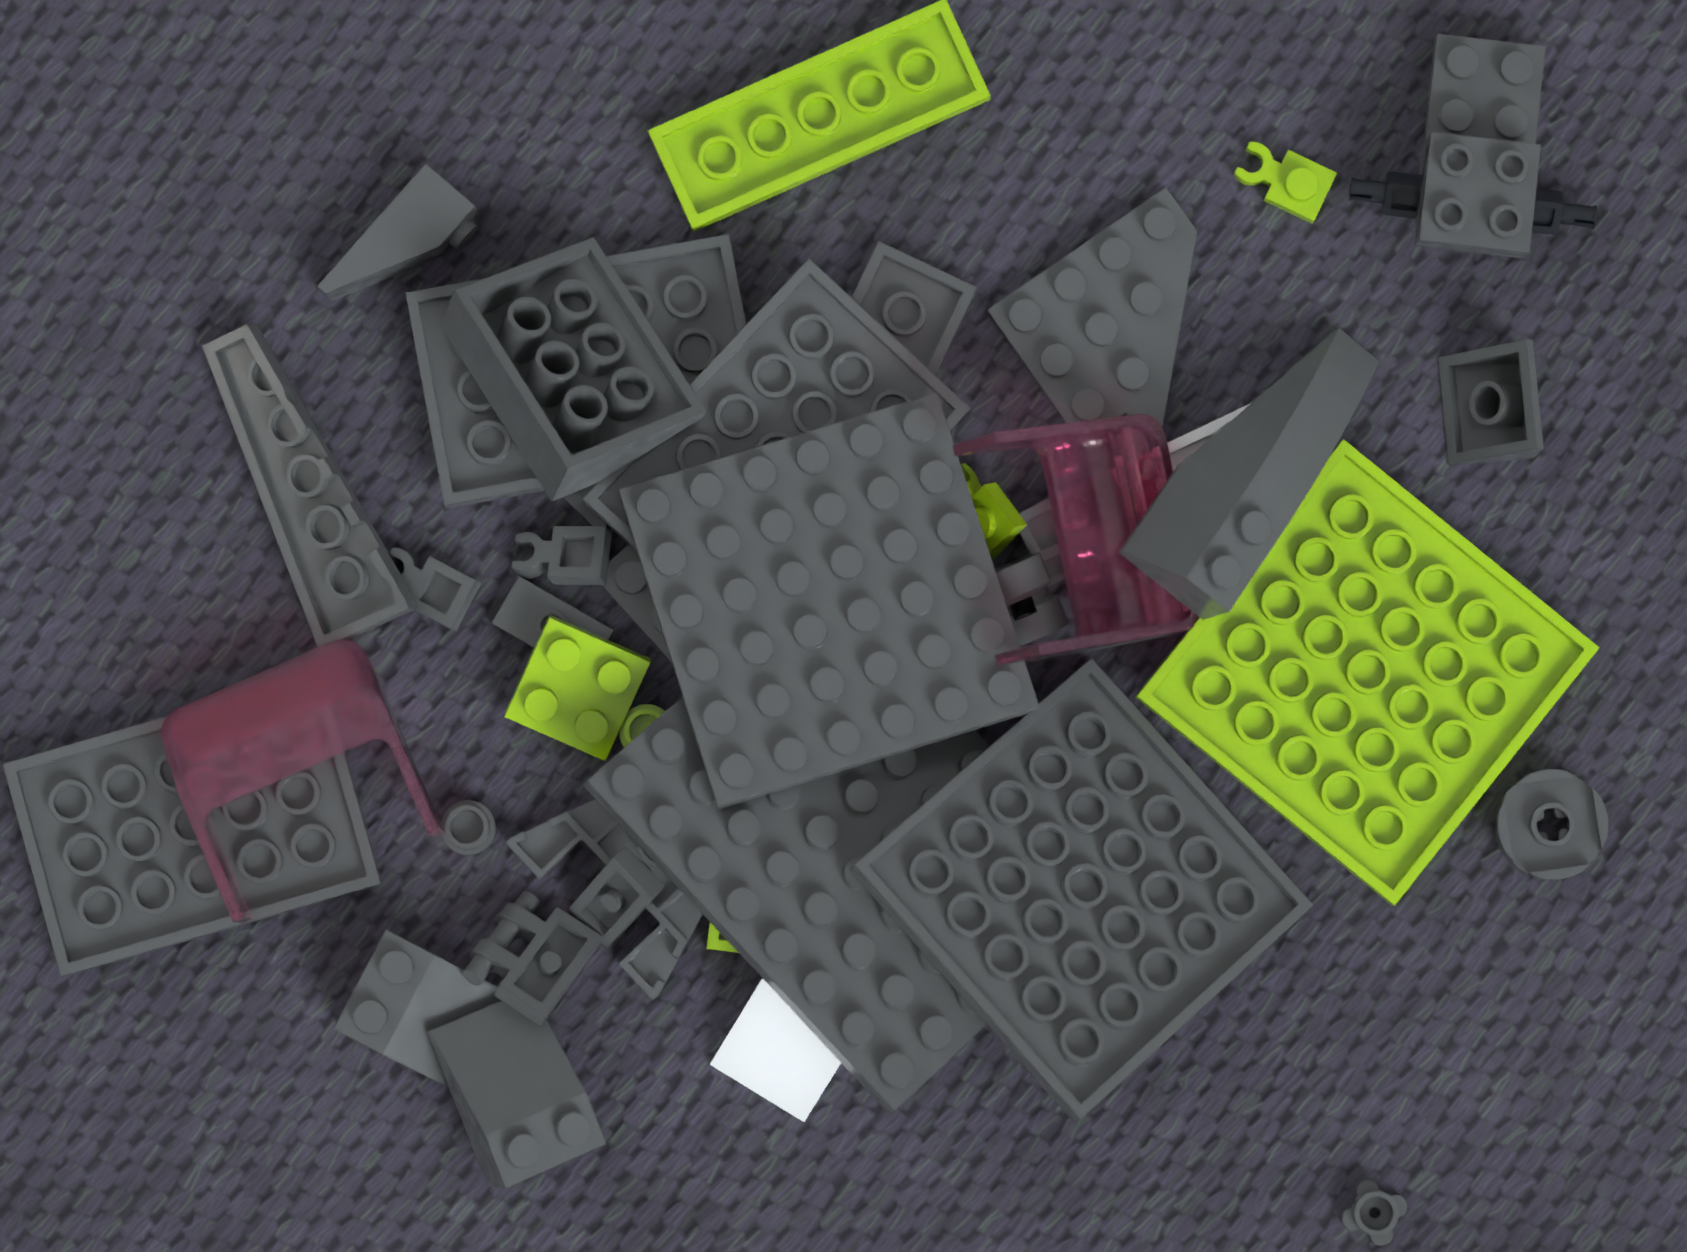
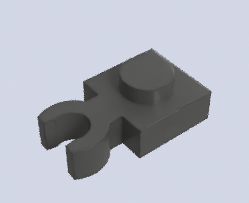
[511,526,612,585]
[389,548,482,631]

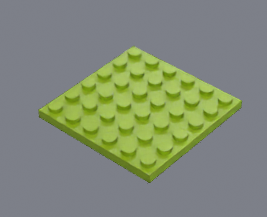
[1135,439,1600,906]

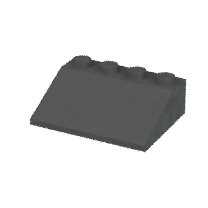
[441,237,706,502]

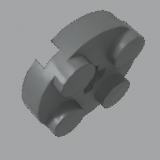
[1495,769,1609,881]

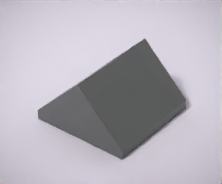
[1438,339,1544,465]

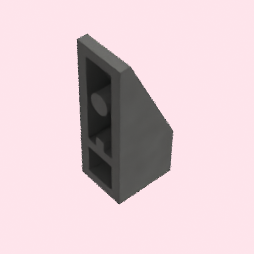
[317,164,479,301]

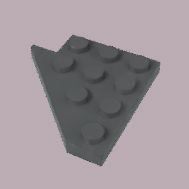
[987,188,1197,451]

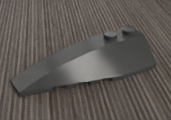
[1118,328,1380,620]

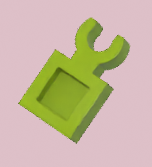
[1233,142,1337,224]

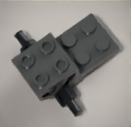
[1349,34,1597,259]

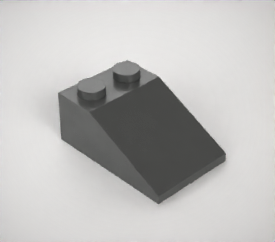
[334,930,500,1087]
[427,1000,606,1188]

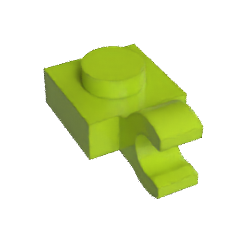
[961,463,1027,559]

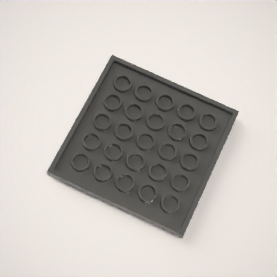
[619,393,1039,809]
[850,658,1313,1123]

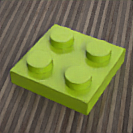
[504,614,651,761]

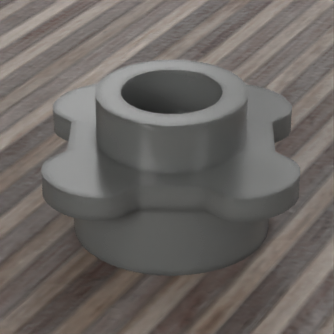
[1342,1180,1407,1246]

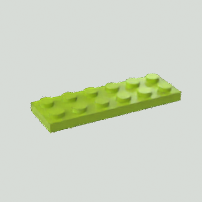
[648,0,991,232]

